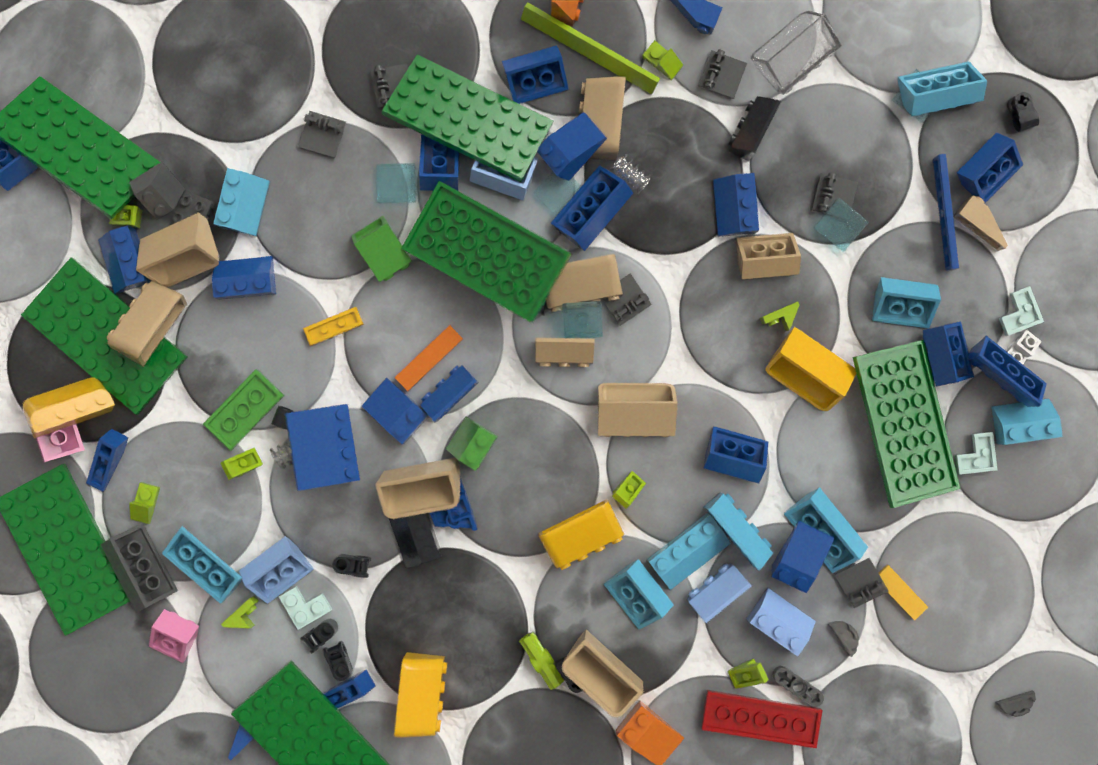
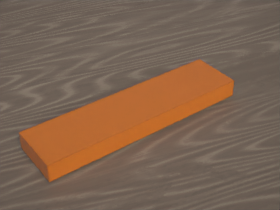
[394,325,463,391]

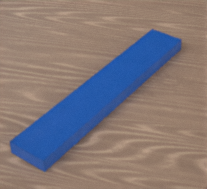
[933,154,959,271]

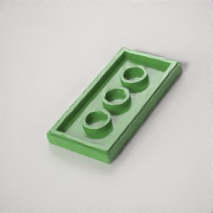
[203,369,285,451]

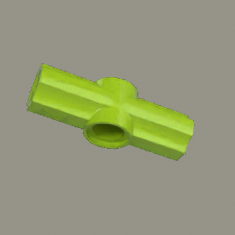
[519,631,564,690]

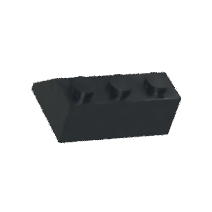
[728,96,781,161]
[389,513,442,568]

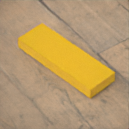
[303,307,364,346]
[878,565,928,620]

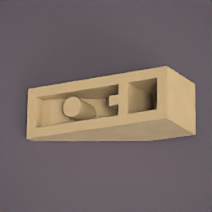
[953,196,1008,251]

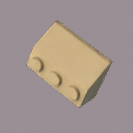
[736,233,801,279]
[535,338,594,367]

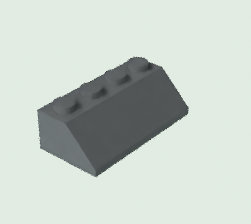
[101,523,178,613]

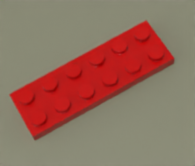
[701,690,823,749]

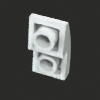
[1007,329,1041,364]

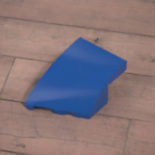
[429,477,477,531]

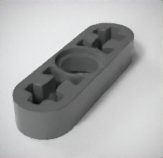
[773,666,824,707]

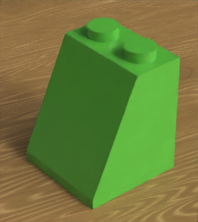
[351,216,412,282]
[446,417,498,471]

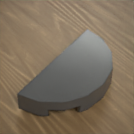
[829,621,859,657]
[996,690,1036,717]

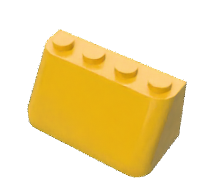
[766,327,856,411]
[23,378,115,439]
[538,499,624,570]
[394,652,448,738]

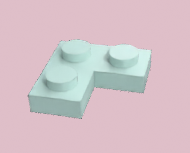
[999,286,1044,336]
[955,432,997,474]
[279,586,332,630]

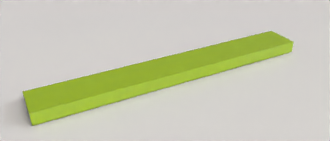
[521,2,660,94]

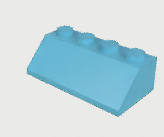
[897,62,987,116]
[784,487,868,573]
[703,492,773,570]
[647,513,731,590]
[162,526,242,604]

